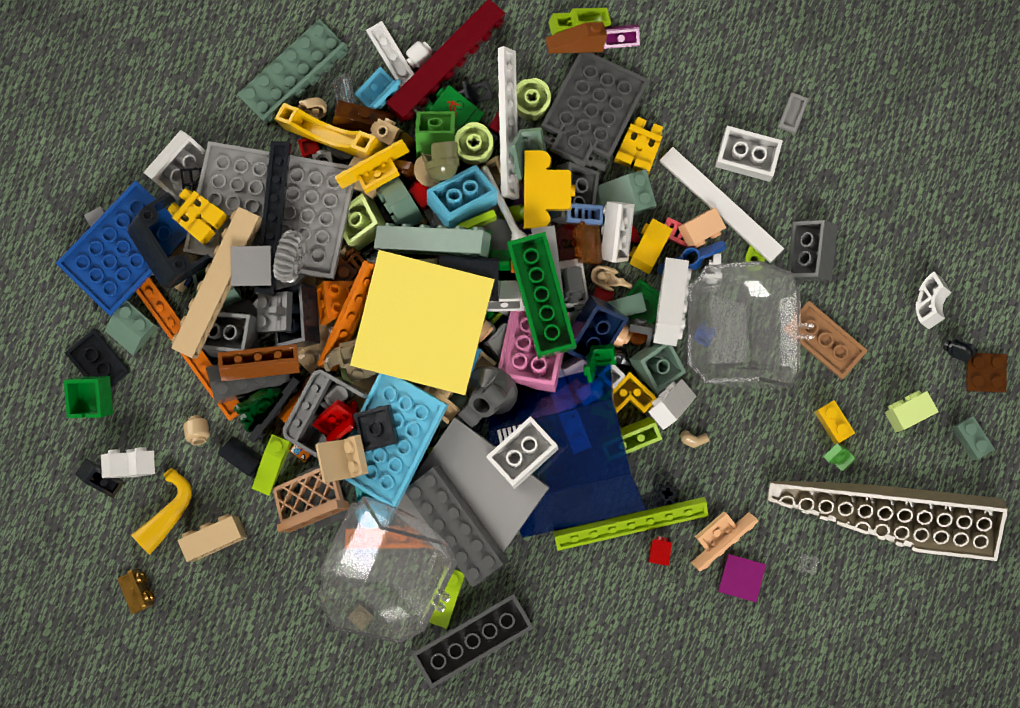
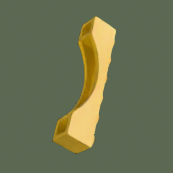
[274,103,383,160]

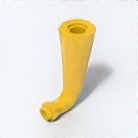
[131,468,192,555]

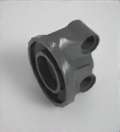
[457,366,518,428]

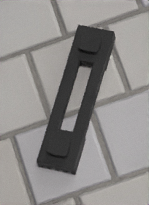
[247,376,303,443]

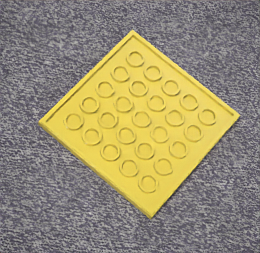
[350,250,495,395]

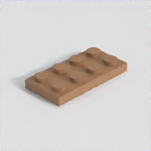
[783,301,868,380]

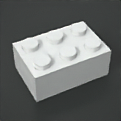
[715,126,783,182]
[486,416,558,489]

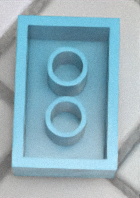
[427,165,498,229]

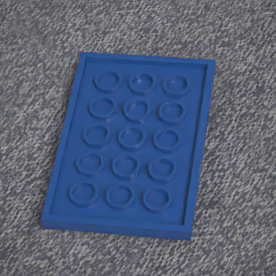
[56,180,188,316]

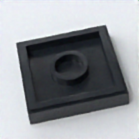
[353,405,399,452]

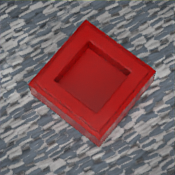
[298,138,320,158]

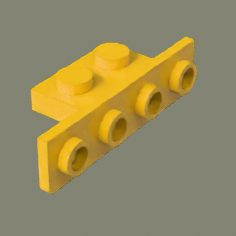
[335,139,410,194]

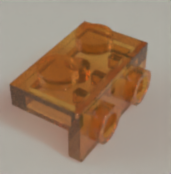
[573,221,602,264]

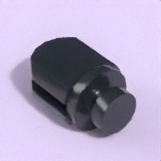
[943,339,975,362]

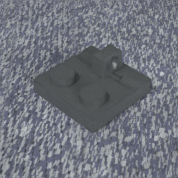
[256,291,293,333]

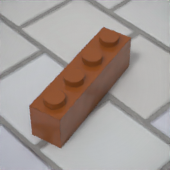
[218,344,300,381]

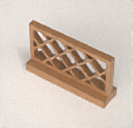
[272,468,350,532]

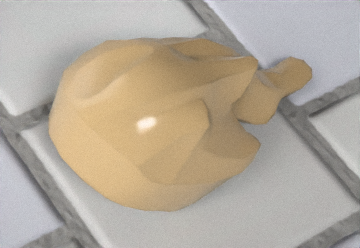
[296,97,327,119]
[591,265,632,291]

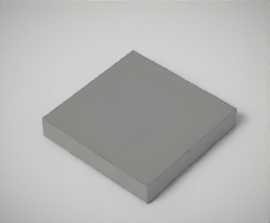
[231,246,272,286]

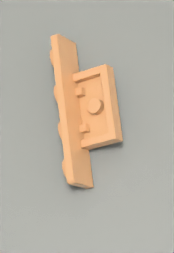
[691,512,758,571]

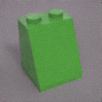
[415,111,455,159]

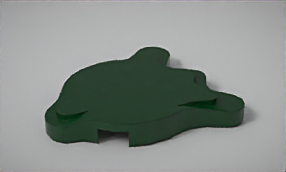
[234,387,284,432]

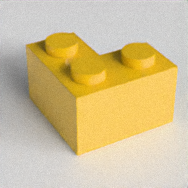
[602,372,657,414]

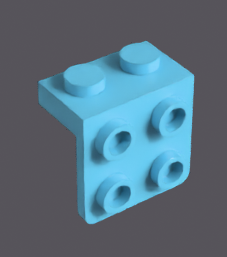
[354,67,401,109]

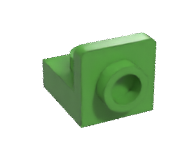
[823,443,856,471]

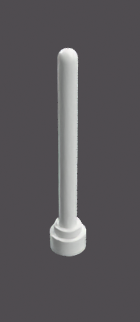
[481,166,527,241]

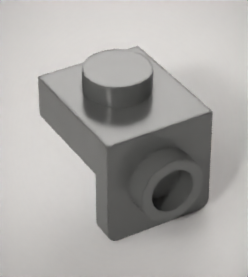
[629,318,655,346]

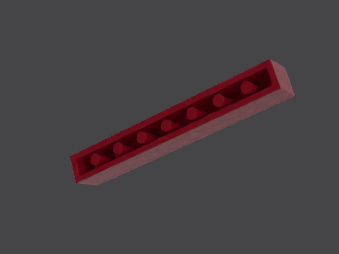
[386,0,506,123]

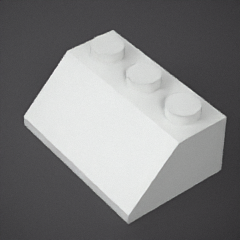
[143,130,206,201]
[599,201,635,263]

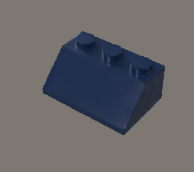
[567,295,629,361]

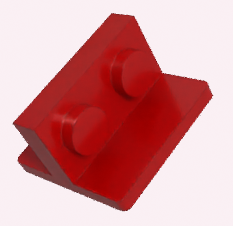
[312,399,357,442]

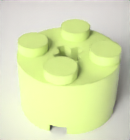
[517,78,551,121]
[455,122,493,165]

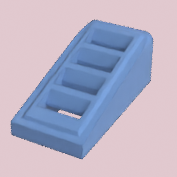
[566,203,603,226]

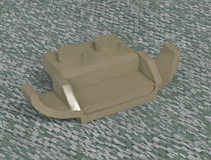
[324,340,379,382]

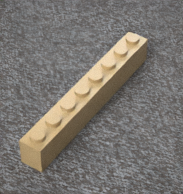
[171,207,262,359]

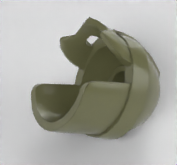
[421,141,460,183]

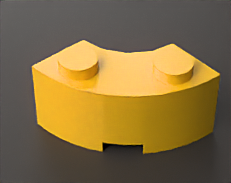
[629,219,673,274]

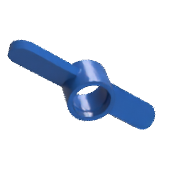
[657,241,726,275]

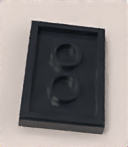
[64,328,131,388]

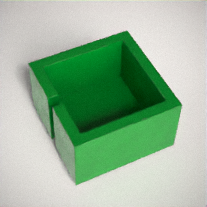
[63,376,113,418]

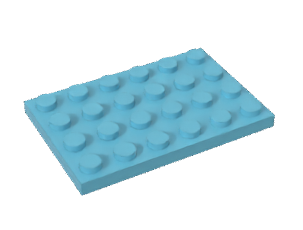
[345,373,449,509]

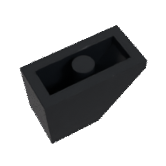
[75,458,124,498]

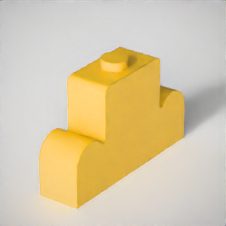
[524,150,575,230]

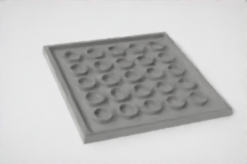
[390,417,549,582]

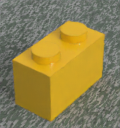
[814,400,855,444]

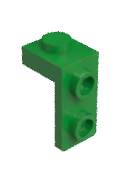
[583,344,617,383]

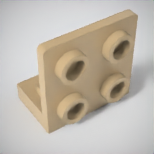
[315,435,369,483]

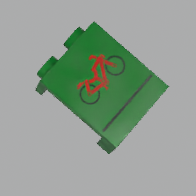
[424,85,484,135]

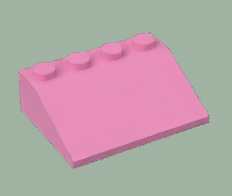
[498,310,570,393]

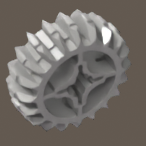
[273,230,307,283]

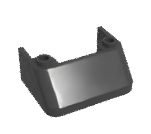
[283,370,369,458]

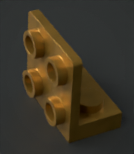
[117,569,155,614]

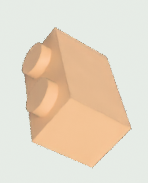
[678,208,726,248]

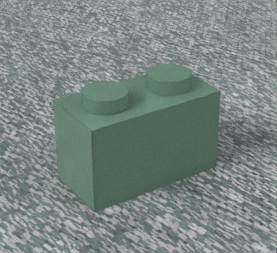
[951,416,995,461]

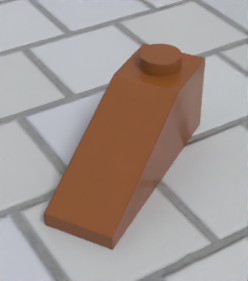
[545,22,607,54]

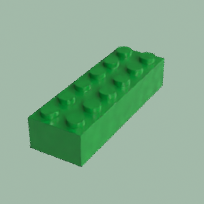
[507,232,577,359]

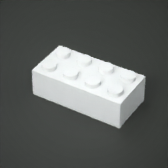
[653,257,692,346]

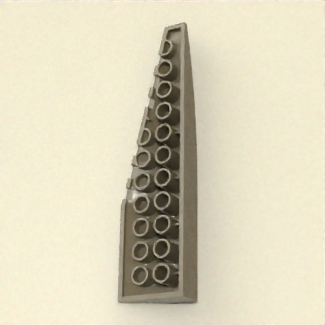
[767,481,1008,561]

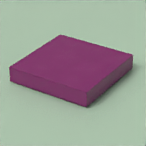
[718,554,766,602]

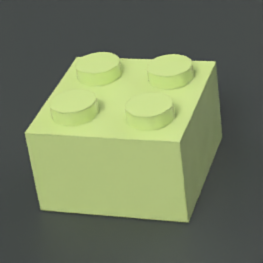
[343,193,386,251]
[885,390,938,433]

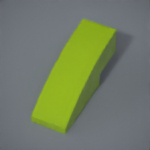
[549,8,611,35]

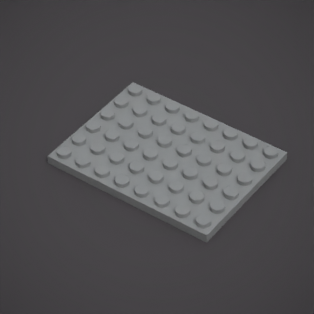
[183,141,355,280]

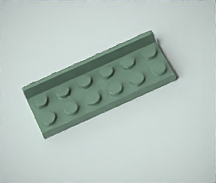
[237,19,348,125]

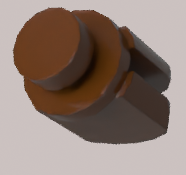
[345,247,364,272]

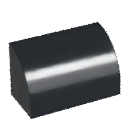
[218,436,262,477]

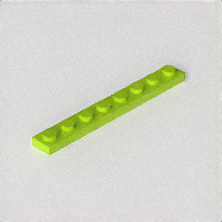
[553,497,709,551]

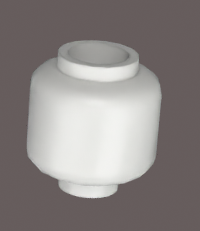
[406,41,434,69]

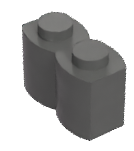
[561,267,585,303]

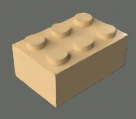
[178,514,248,562]

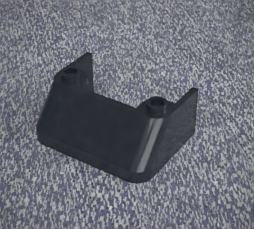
[127,192,214,289]

